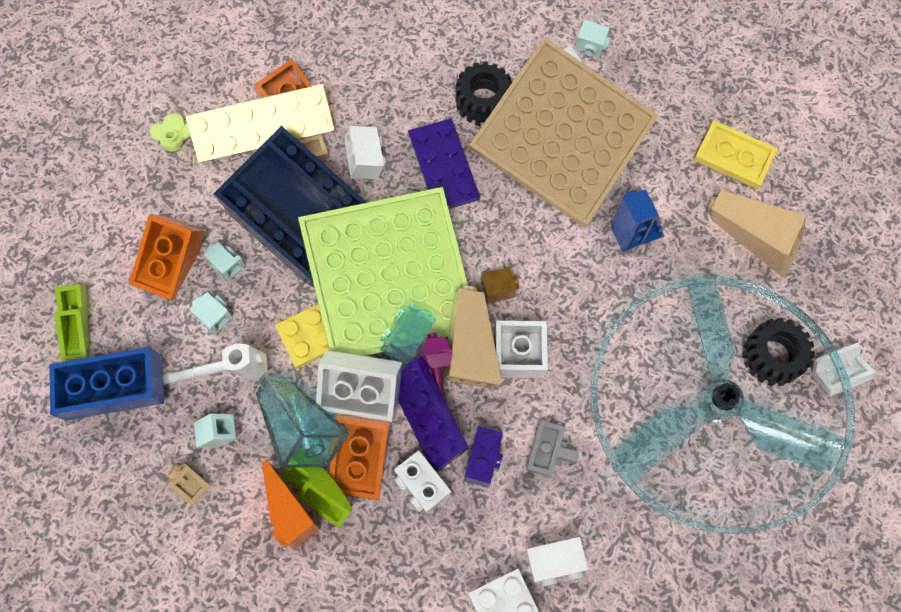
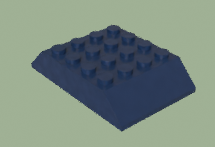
[213,125,367,288]

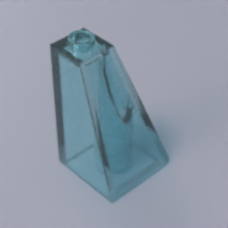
[256,377,349,468]

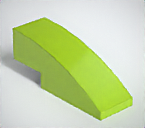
[54,284,89,362]
[280,449,352,528]

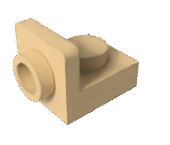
[166,462,210,506]

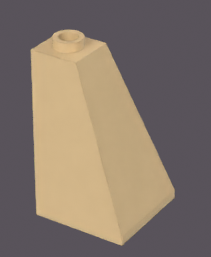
[709,190,806,278]
[442,286,501,388]

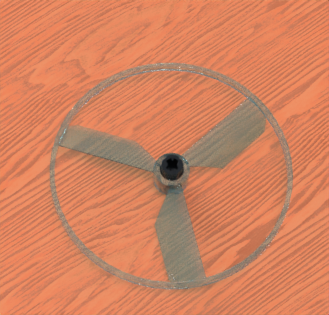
[591,277,855,534]

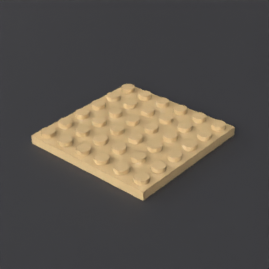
[468,37,658,228]

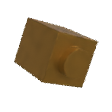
[481,267,519,304]

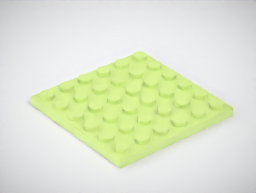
[298,187,468,356]

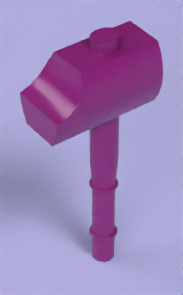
[419,333,452,400]

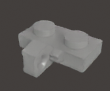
[526,420,579,478]

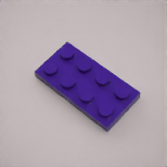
[408,118,480,209]
[399,357,469,472]

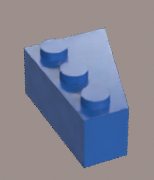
[611,189,665,252]

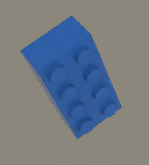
[49,347,164,421]

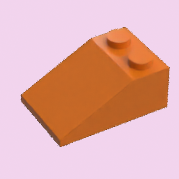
[253,59,333,140]
[129,215,205,300]
[329,414,391,500]
[262,459,321,550]

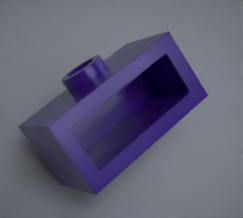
[464,426,503,488]

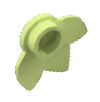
[150,113,191,152]

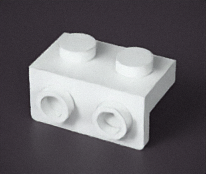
[812,343,876,396]

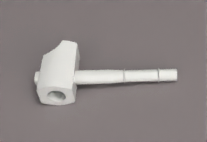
[163,344,268,385]

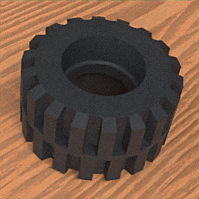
[455,62,513,126]
[742,318,815,386]

